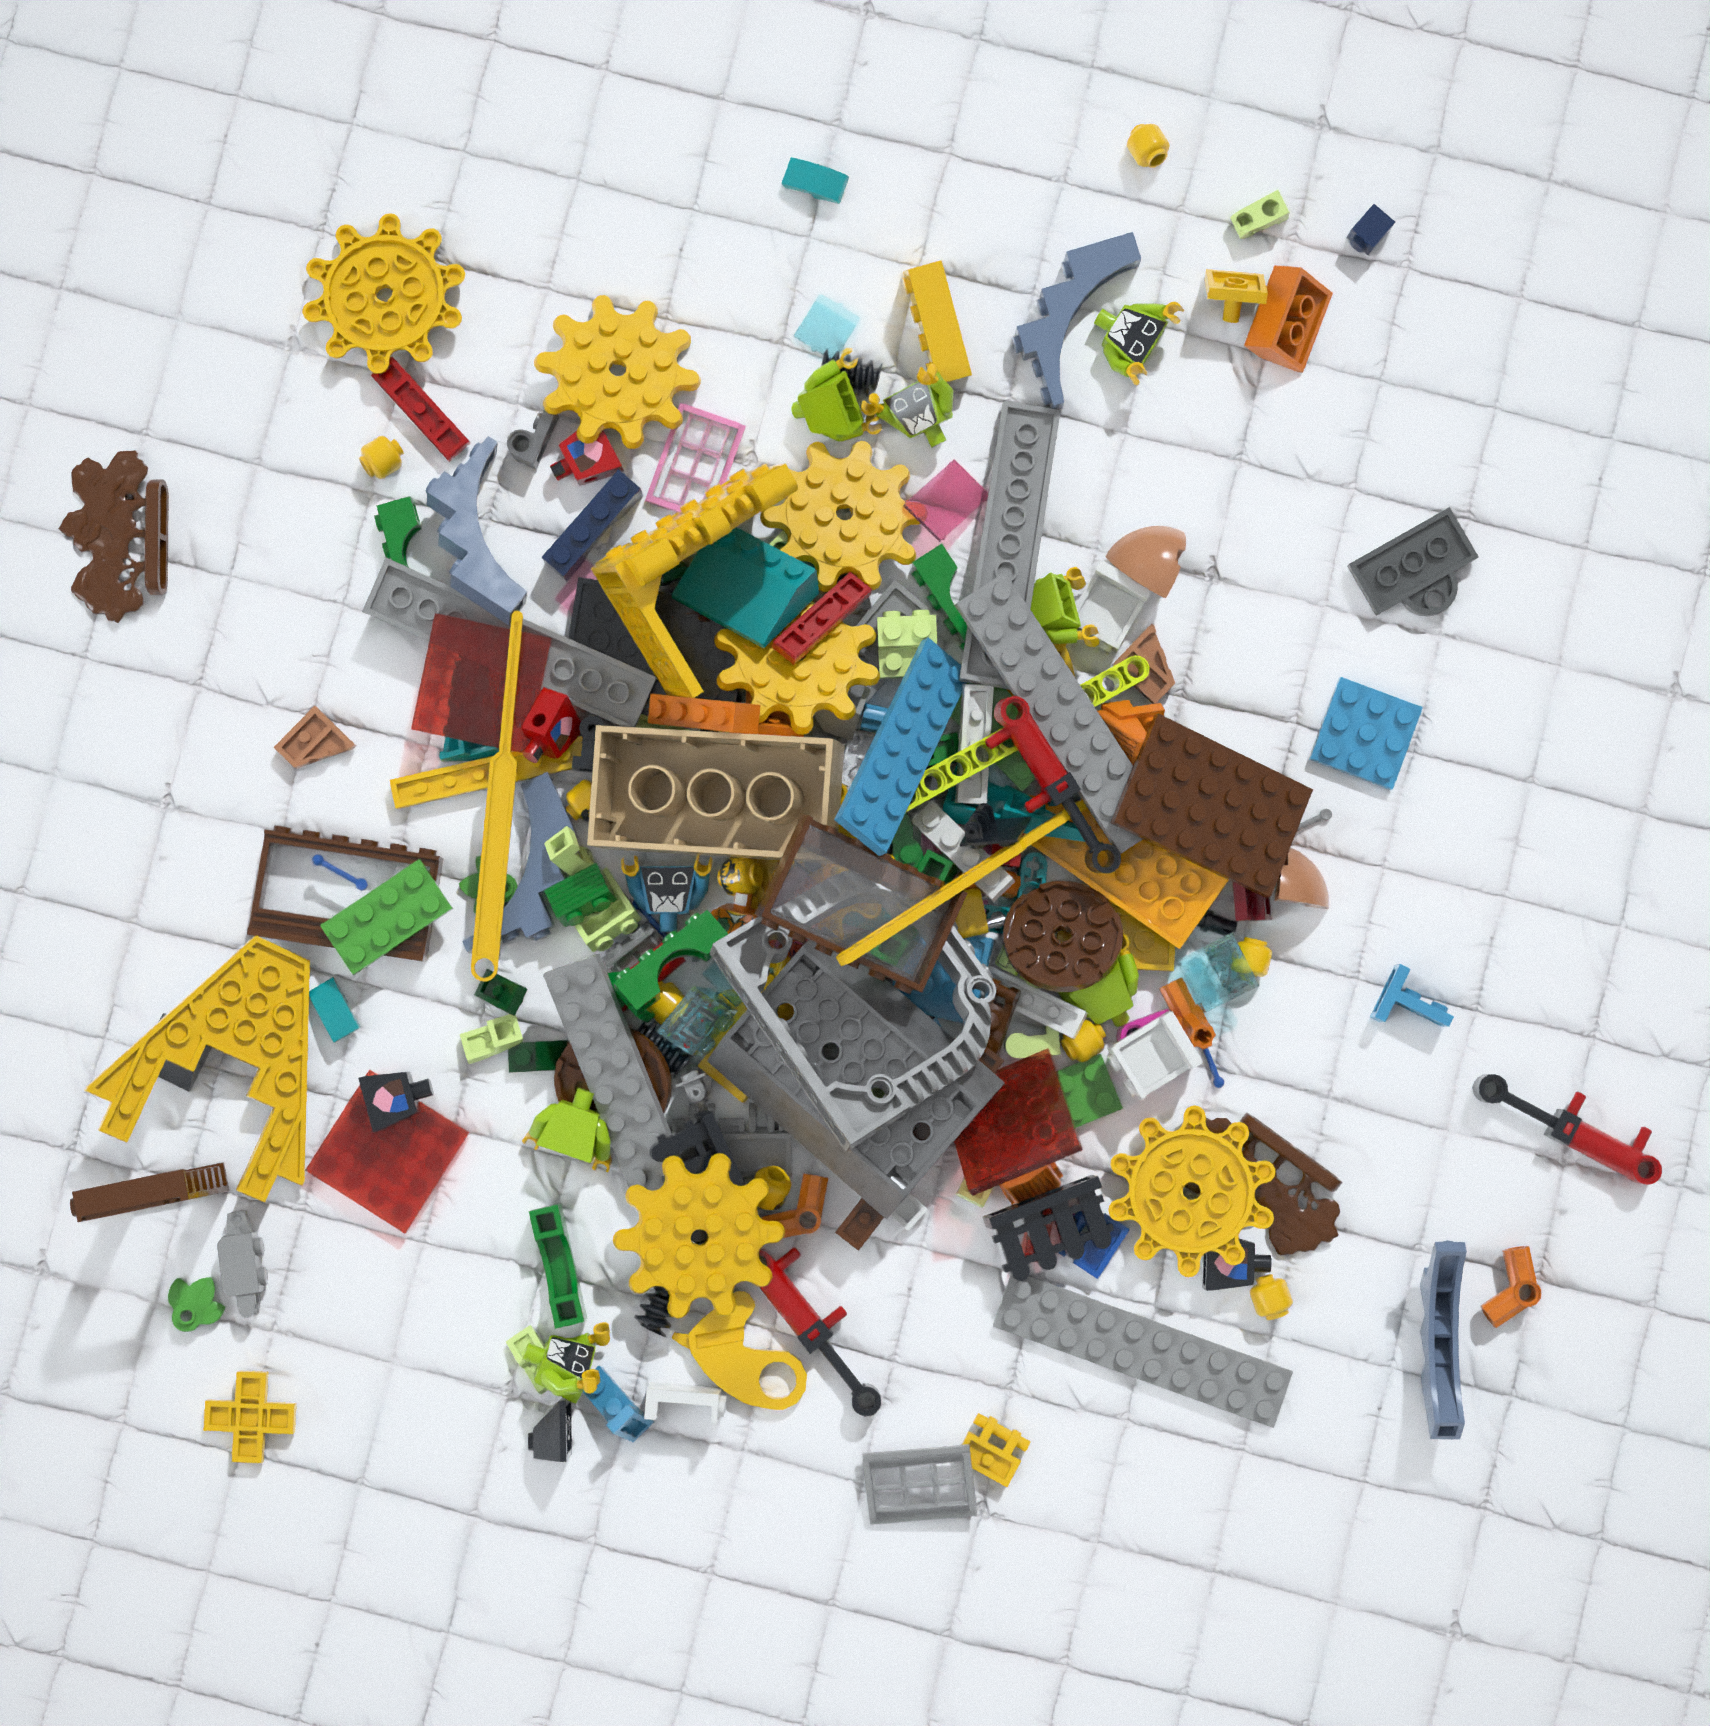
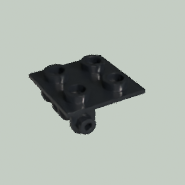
[959,803,1031,849]

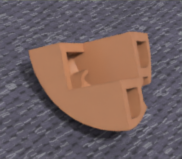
[1105,526,1186,599]
[1274,847,1329,909]

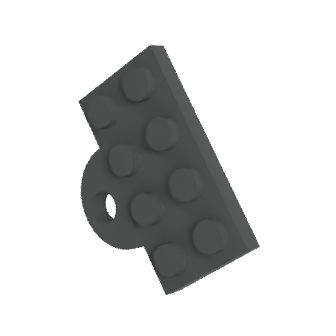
[1347,507,1479,617]

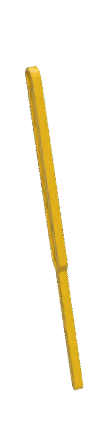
[471,611,523,982]
[836,799,1087,966]

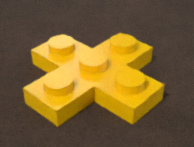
[203,1370,297,1463]

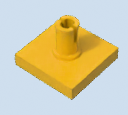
[1204,269,1268,323]

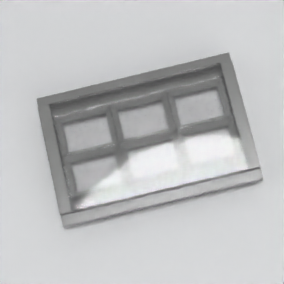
[862,1444,977,1525]

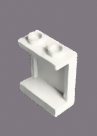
[1076,560,1151,654]
[1107,1011,1203,1100]
[644,1382,727,1425]

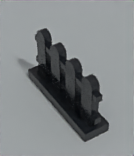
[649,1110,760,1242]
[982,1175,1114,1281]

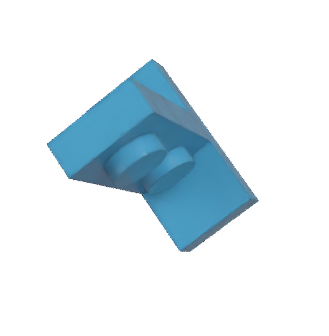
[1370,964,1454,1027]
[583,1365,655,1442]

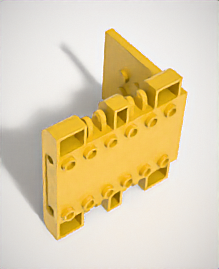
[591,463,798,698]

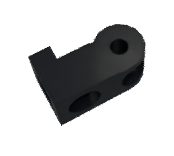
[572,715,605,772]

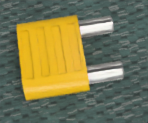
[955,887,1005,939]

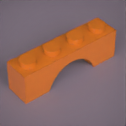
[648,694,761,734]

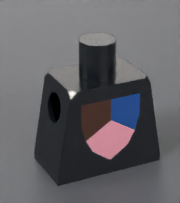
[358,1072,434,1133]
[1202,1239,1272,1291]

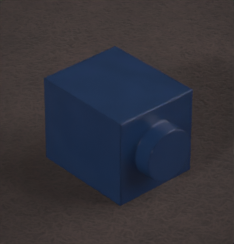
[1346,204,1396,256]

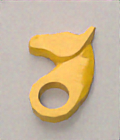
[672,1291,807,1410]

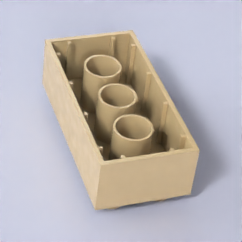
[587,725,845,864]

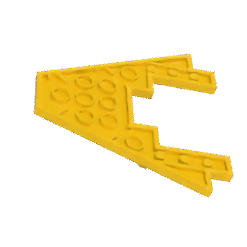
[84,936,310,1202]

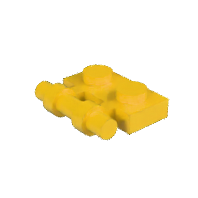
[961,1413,1031,1487]

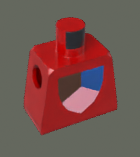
[550,430,624,486]
[522,687,581,763]

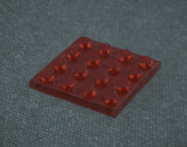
[411,613,553,753]
[954,1048,1083,1196]
[305,1069,470,1234]

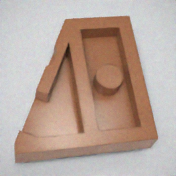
[1112,623,1175,704]
[273,705,357,769]

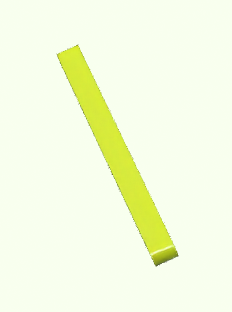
[905,655,1150,813]

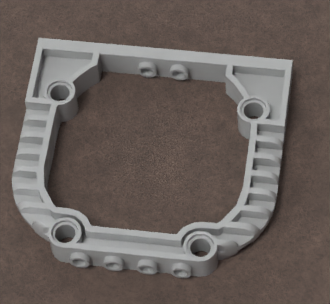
[710,870,996,1152]

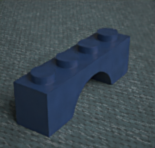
[541,469,643,582]

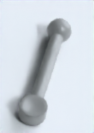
[1297,808,1332,831]

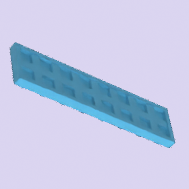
[834,637,967,856]

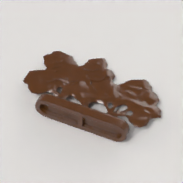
[58,450,169,623]
[1185,1112,1343,1256]

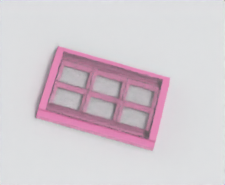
[645,403,746,513]

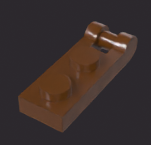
[986,978,1021,1056]

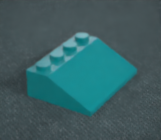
[672,527,819,649]

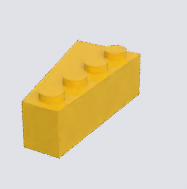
[902,260,972,382]

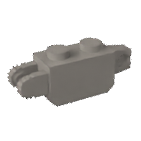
[217,1210,268,1318]

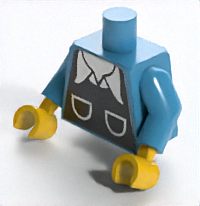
[621,855,713,932]

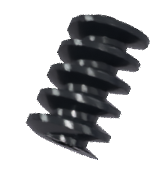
[821,348,883,398]
[636,1021,693,1080]
[634,1286,673,1337]

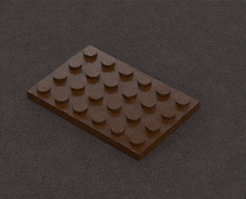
[1110,713,1313,898]

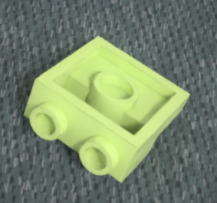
[877,610,938,679]
[575,867,642,953]

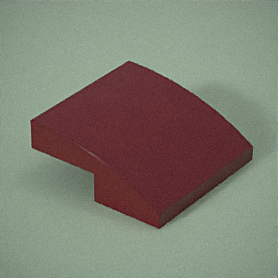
[1233,882,1272,921]

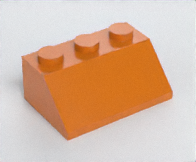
[1244,265,1333,373]

